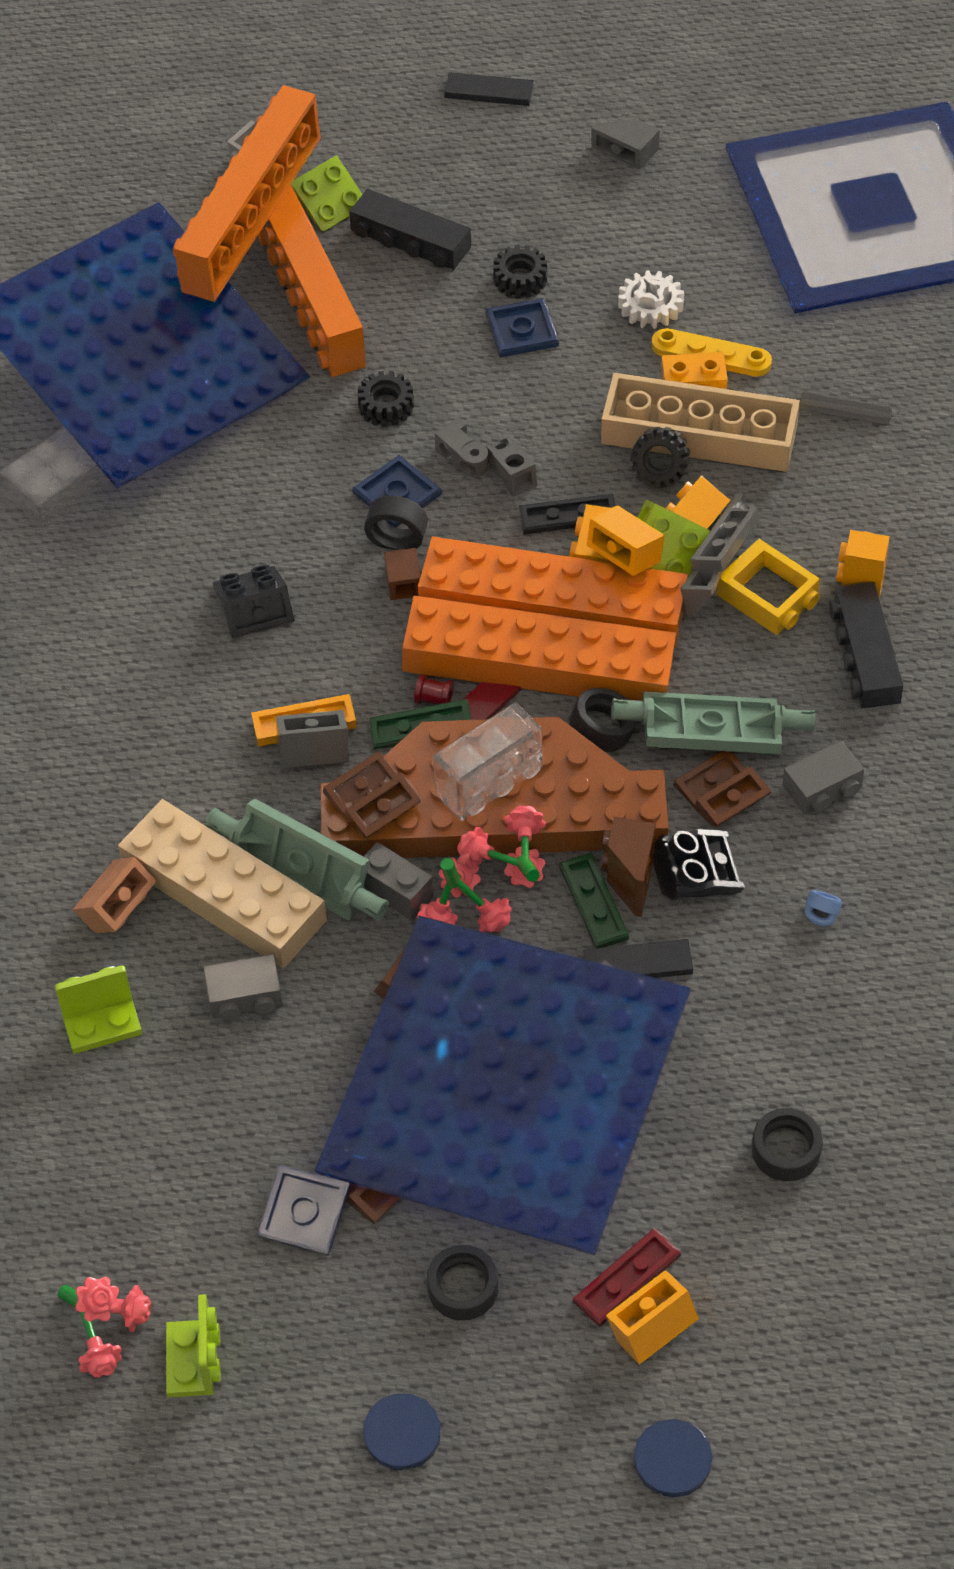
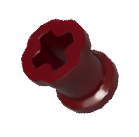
[414,674,454,705]

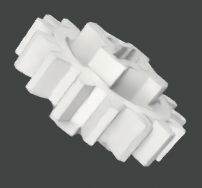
[618,270,684,329]

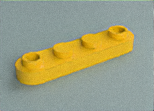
[652,328,772,377]

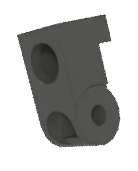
[435,417,488,477]
[486,437,537,497]

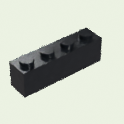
[349,189,471,270]
[829,581,903,709]

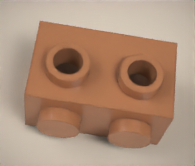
[72,857,156,933]

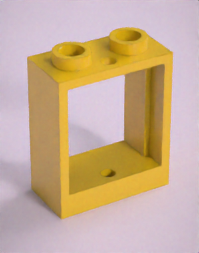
[716,539,820,635]

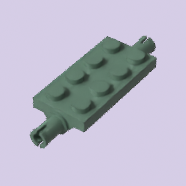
[611,691,815,754]
[205,798,389,921]

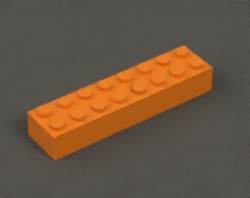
[173,85,321,302]
[258,185,366,378]
[418,536,688,647]
[402,596,676,701]

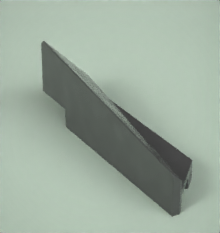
[681,493,759,619]

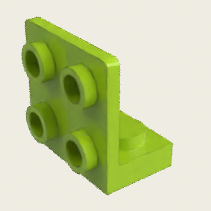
[291,155,362,232]
[637,499,710,577]
[55,965,142,1054]
[166,1294,221,1398]

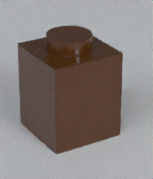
[384,548,421,600]

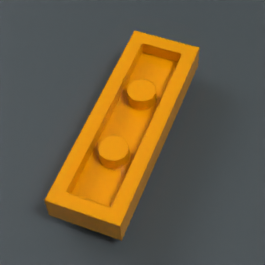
[251,694,357,747]

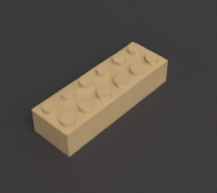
[601,373,800,472]
[118,799,327,969]

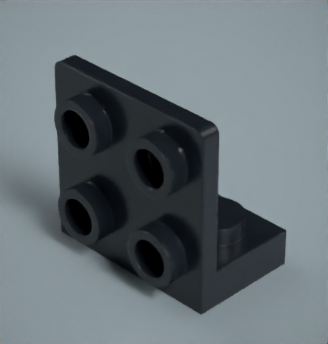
[213,565,295,638]

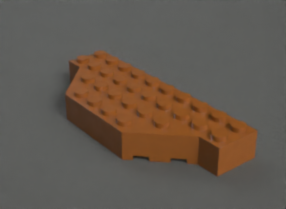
[321,717,668,858]

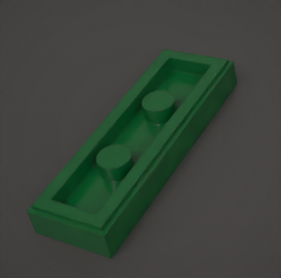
[369,699,472,749]
[559,852,629,948]

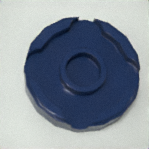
[363,1394,440,1470]
[634,1419,713,1498]

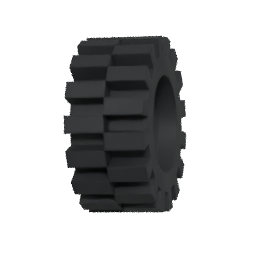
[493,245,547,299]
[357,371,414,427]
[630,426,690,488]

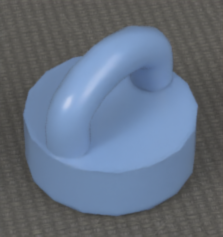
[805,890,843,927]

